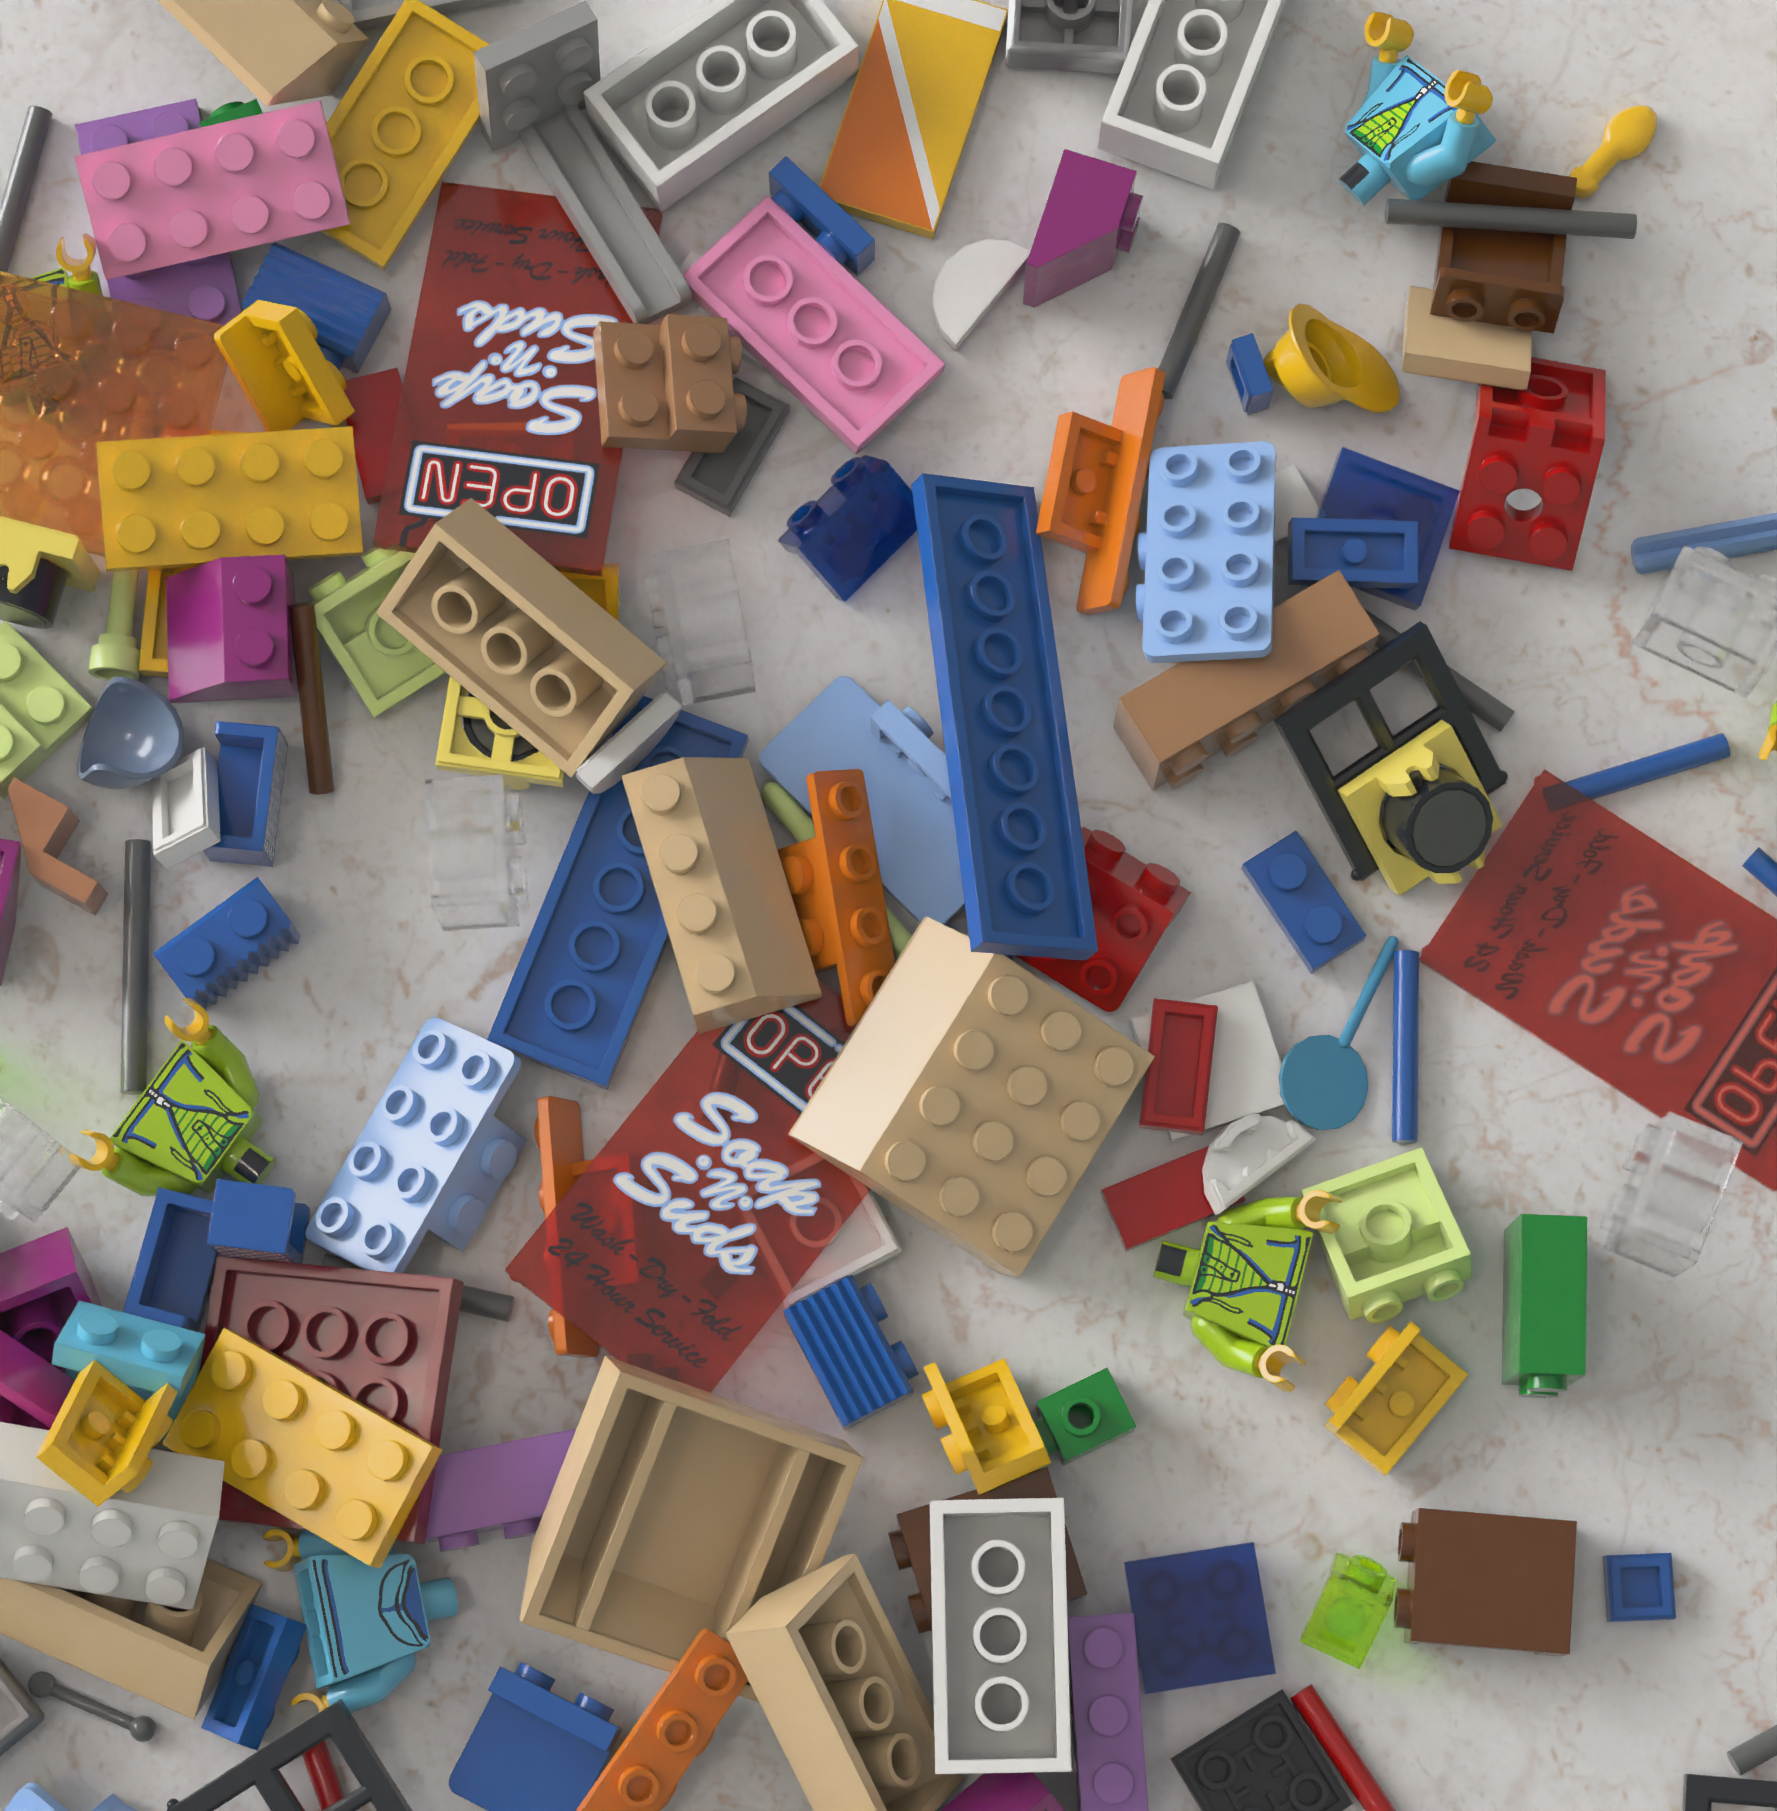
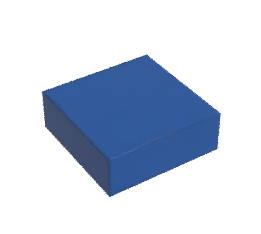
[1226,333,1274,415]
[1603,1553,1676,1622]

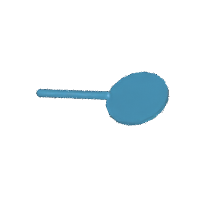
[1279,936,1399,1131]

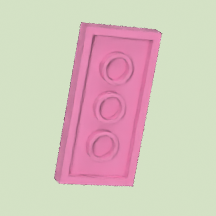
[74,100,351,280]
[683,196,945,455]

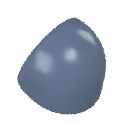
[77,677,184,789]

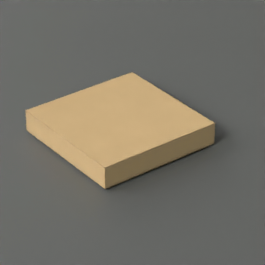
[1401,286,1532,391]

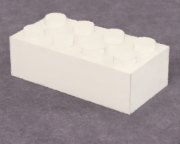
[583,0,859,213]
[1098,0,1286,190]
[0,1422,225,1610]
[930,1498,1071,1774]

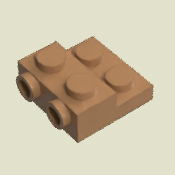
[593,314,747,453]

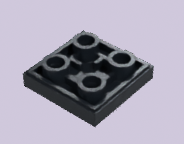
[1170,1689,1353,1811]

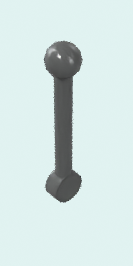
[28,1671,156,1742]

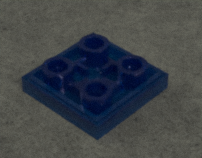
[1123,1542,1276,1695]

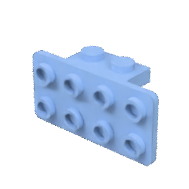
[1136,441,1277,663]
[759,676,965,925]
[305,1017,527,1273]

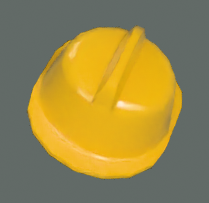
[1263,304,1400,413]

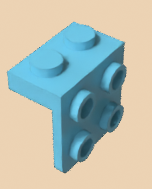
[52,1300,205,1441]

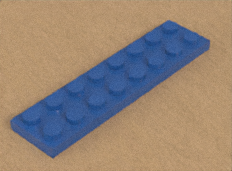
[911,473,1098,960]

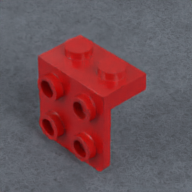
[1015,826,1192,1012]

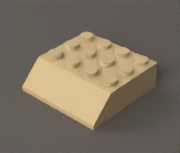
[788,917,1155,1277]
[520,1356,863,1702]

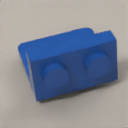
[449,1661,623,1811]

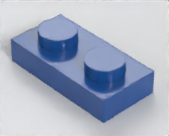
[768,156,875,276]
[1288,517,1418,589]
[1241,831,1366,974]
[201,1603,306,1751]

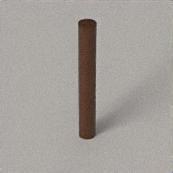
[289,603,334,795]

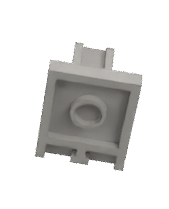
[474,1,692,324]

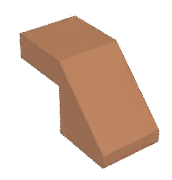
[7,777,108,916]

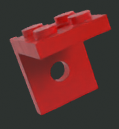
[1449,357,1606,571]

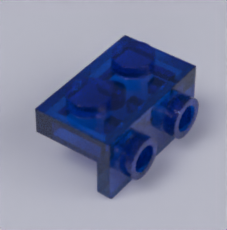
[778,455,917,602]

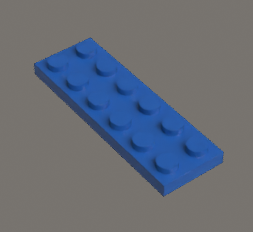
[487,695,749,1090]

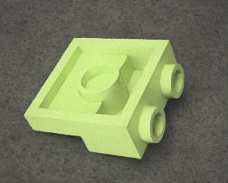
[307,537,446,717]
[0,620,93,799]
[1301,1147,1472,1323]

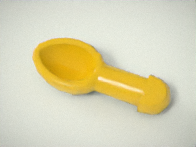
[1569,105,1657,199]

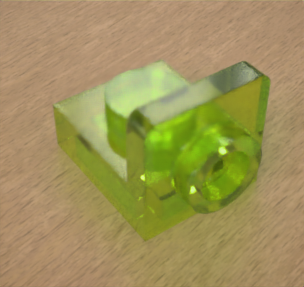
[1300,1553,1396,1669]

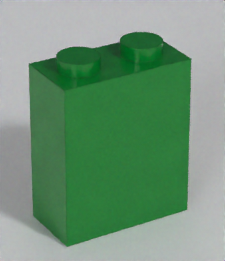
[1502,1214,1587,1398]

